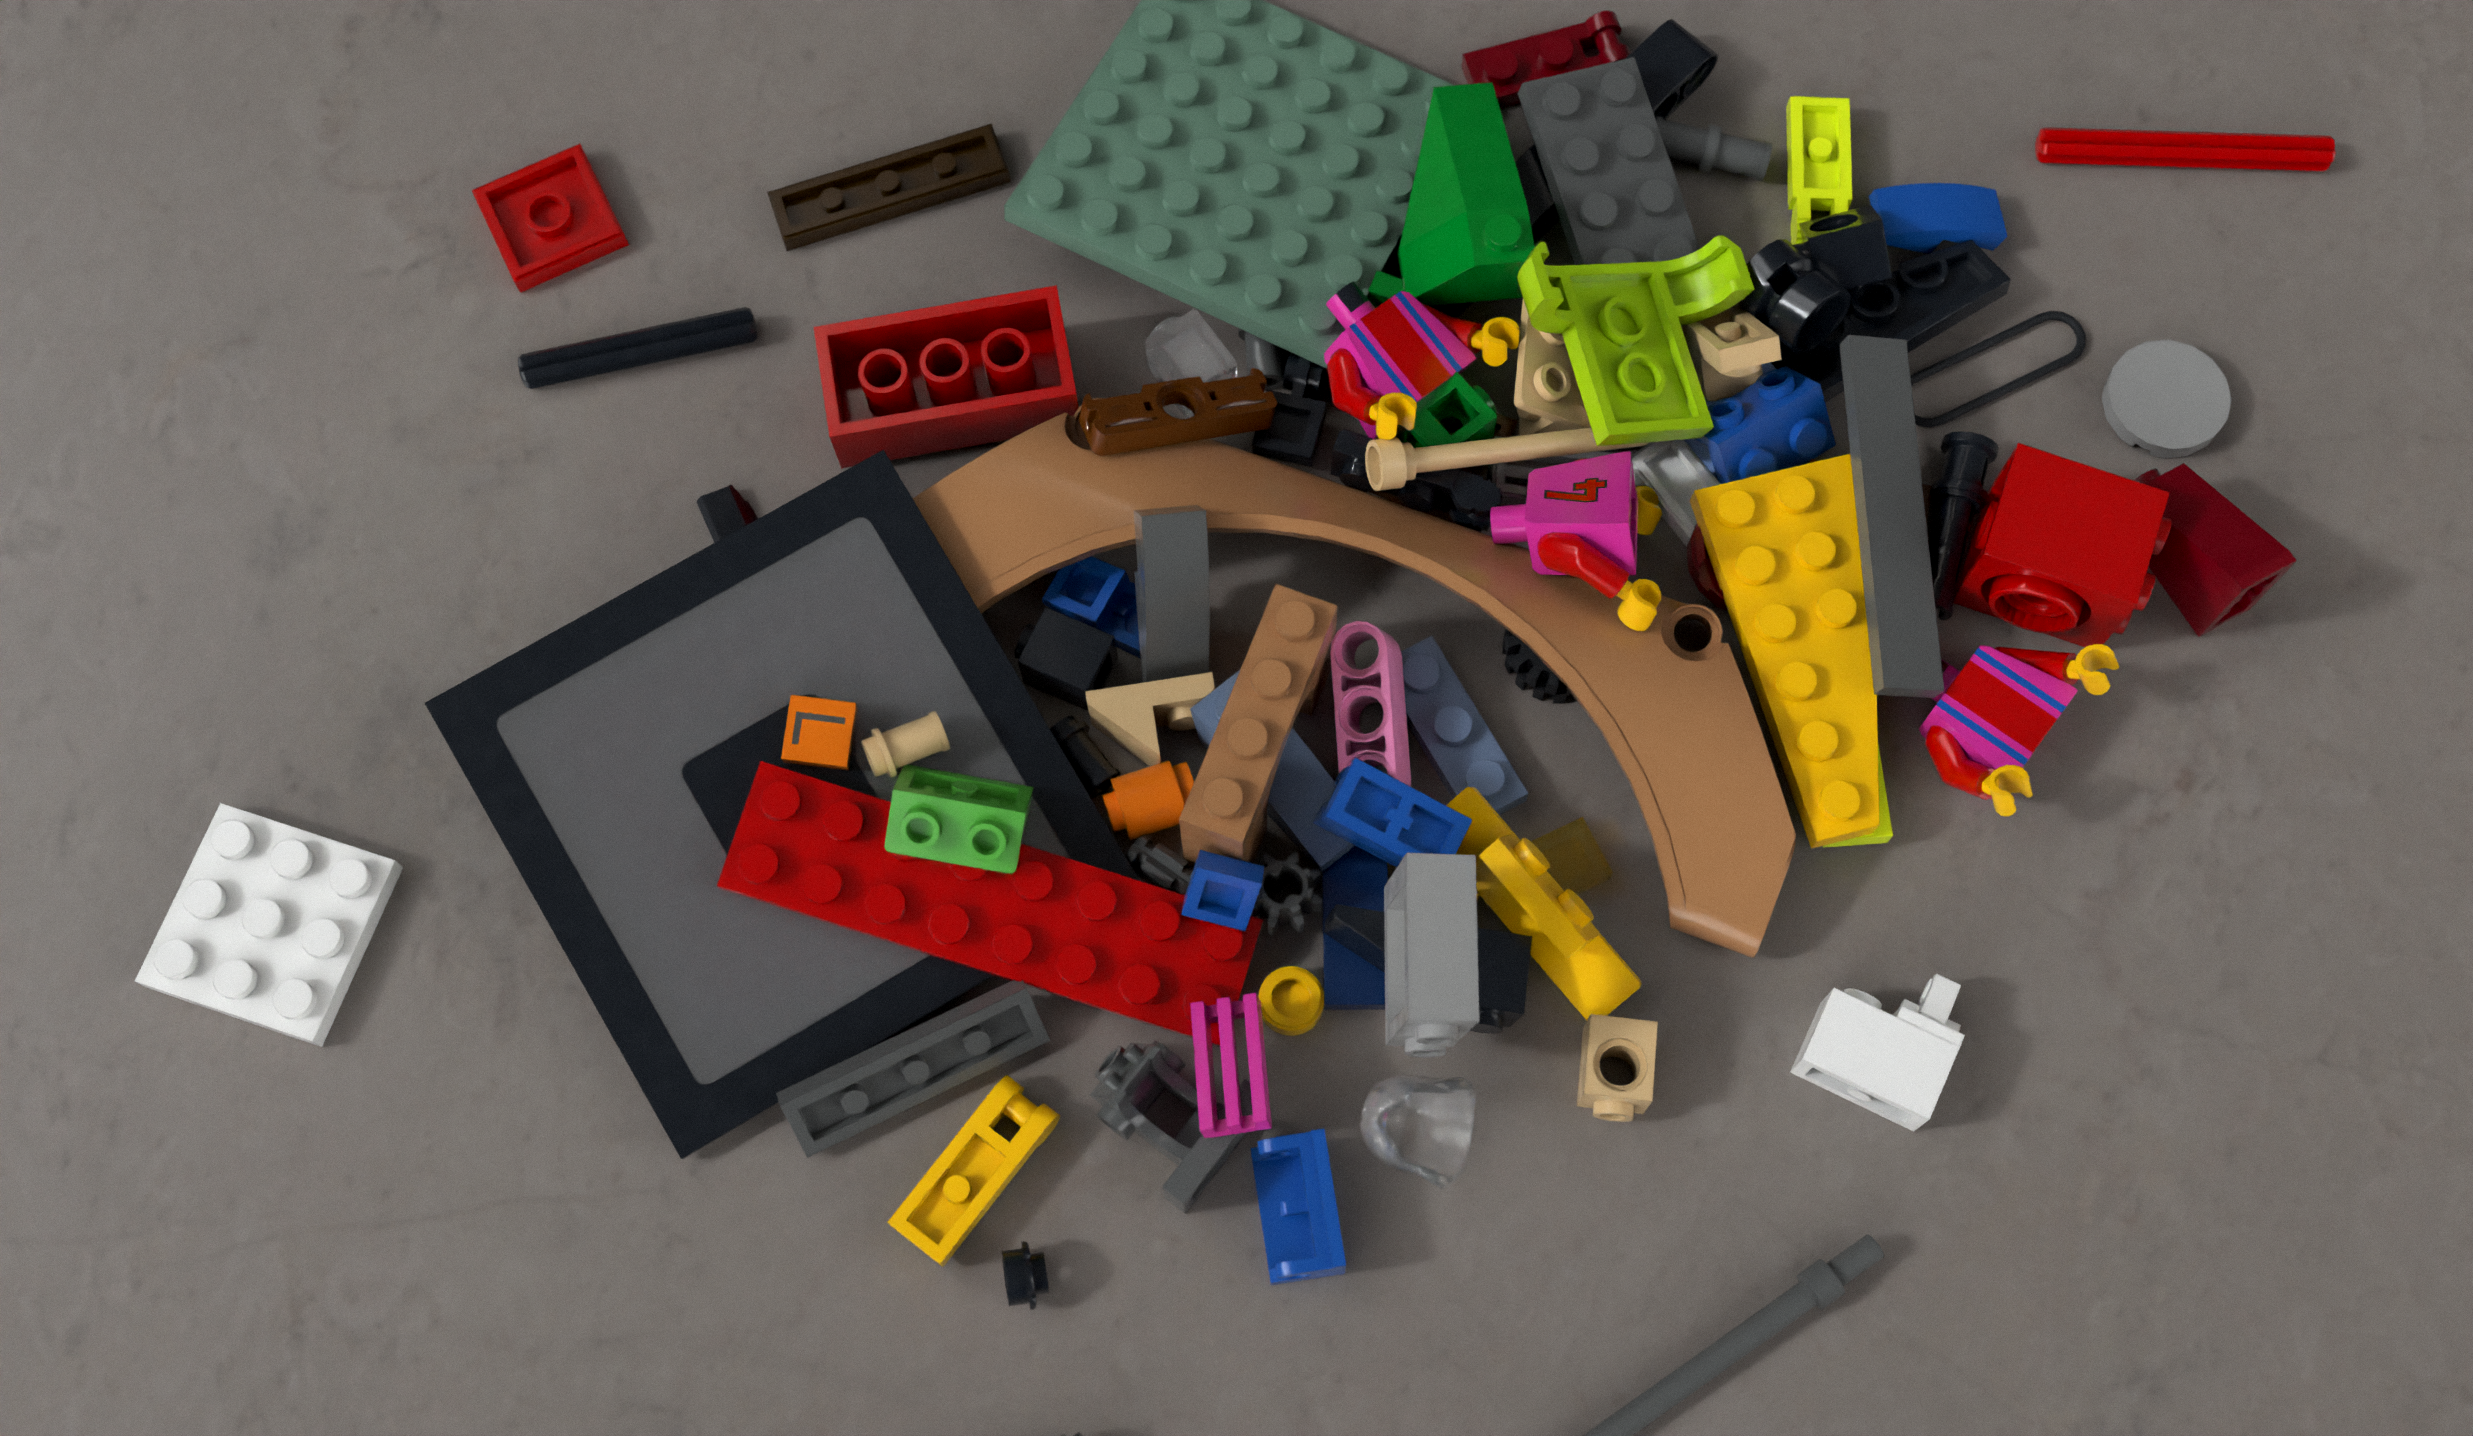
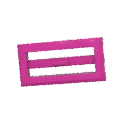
[1190,993,1272,1138]

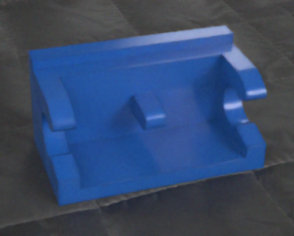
[1313,758,1472,867]
[1251,1128,1346,1285]

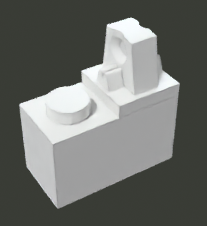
[1790,973,1965,1132]

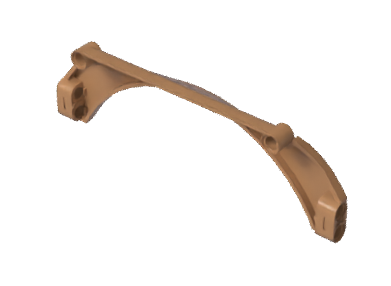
[913,398,1796,958]

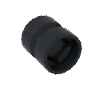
[1737,239,1851,355]

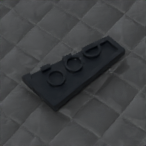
[1763,240,2011,402]

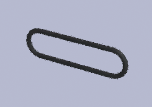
[1910,311,2086,428]

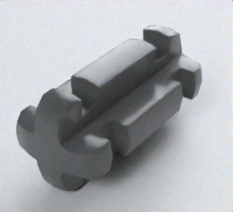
[1126,834,1193,895]

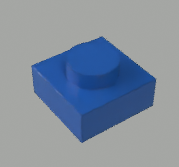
[1181,850,1264,931]

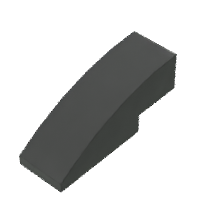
[1133,505,1210,683]

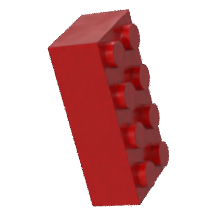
[813,285,1079,469]

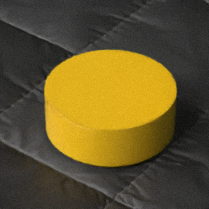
[1258,966,1324,1036]

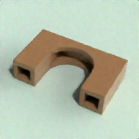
[1179,584,1337,868]

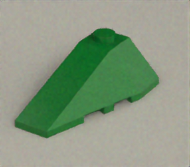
[1398,82,1535,306]

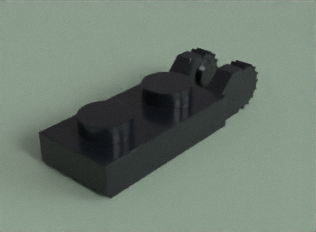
[1330,429,1503,532]

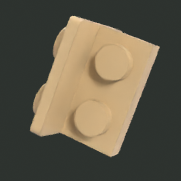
[1514,299,1591,436]

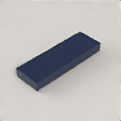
[1322,846,1388,1010]

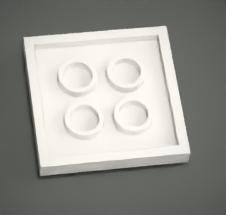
[135,803,403,1047]

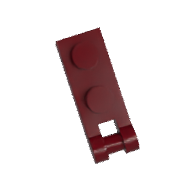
[1461,10,1631,109]

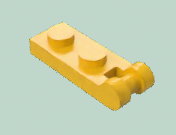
[887,1075,1061,1267]

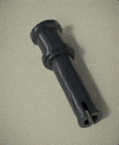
[1928,431,1999,620]

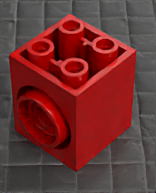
[1954,443,2172,647]

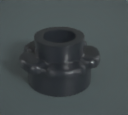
[1001,1241,1049,1310]

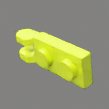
[1786,96,1853,245]

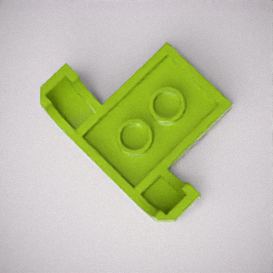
[1517,235,1754,446]

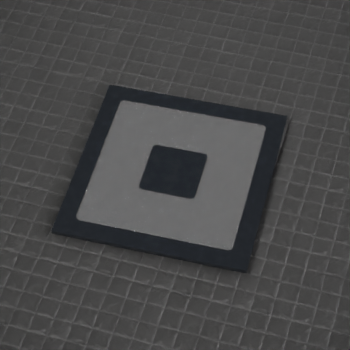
[425,450,1140,1159]

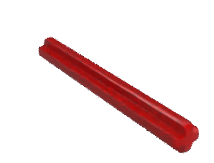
[2035,127,2336,171]

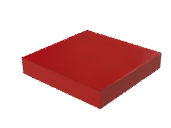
[471,144,629,293]

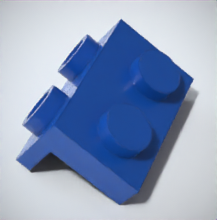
[1695,367,1836,484]

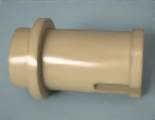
[861,711,950,778]

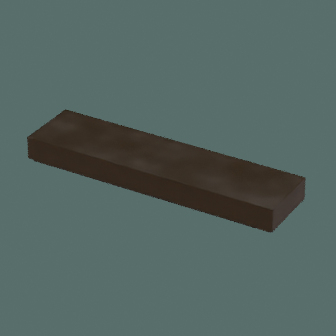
[767,124,1011,251]

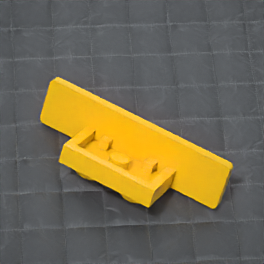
[1446,787,1642,1021]

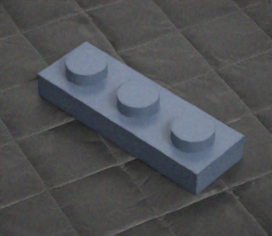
[1401,636,1529,815]

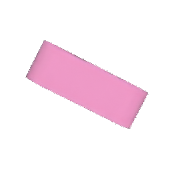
[1330,621,1411,787]

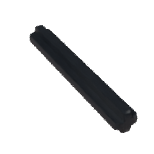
[518,307,758,389]

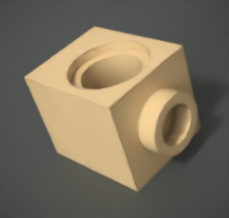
[1577,1014,1658,1122]

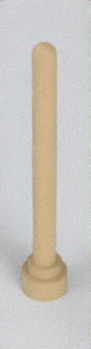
[1365,427,1650,491]

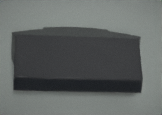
[696,485,758,543]

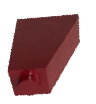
[2133,463,2297,637]

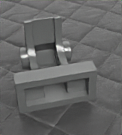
[1090,1041,1253,1214]

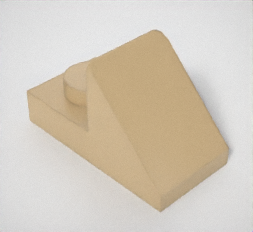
[1681,304,1782,401]
[1085,672,1215,766]

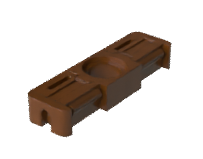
[1079,368,1277,456]

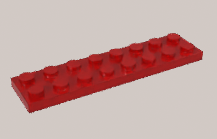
[717,761,1263,1047]

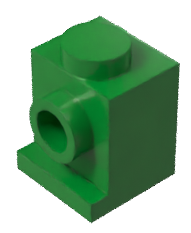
[1397,372,1498,448]

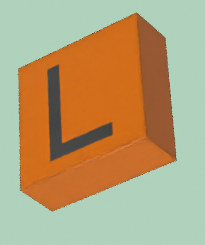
[781,695,858,771]

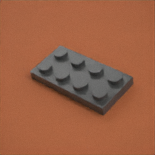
[1518,57,1700,265]

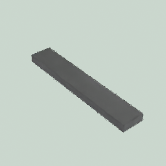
[1840,335,1944,698]

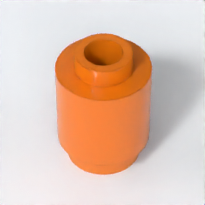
[1102,760,1194,840]

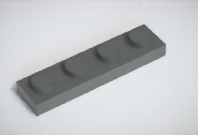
[776,980,1051,1158]

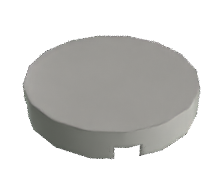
[2102,340,2232,458]

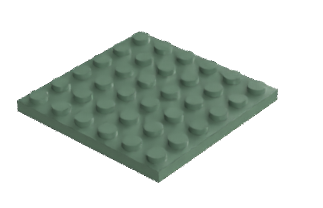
[1004,0,1453,369]

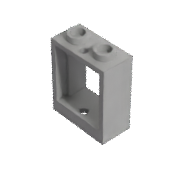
[1384,853,1479,1058]

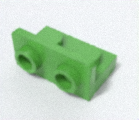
[884,765,1033,874]

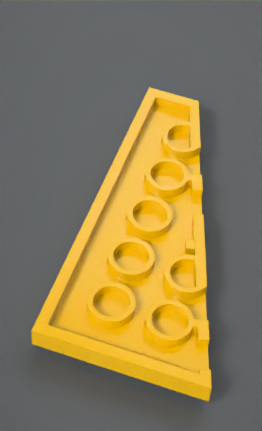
[1690,454,1879,849]

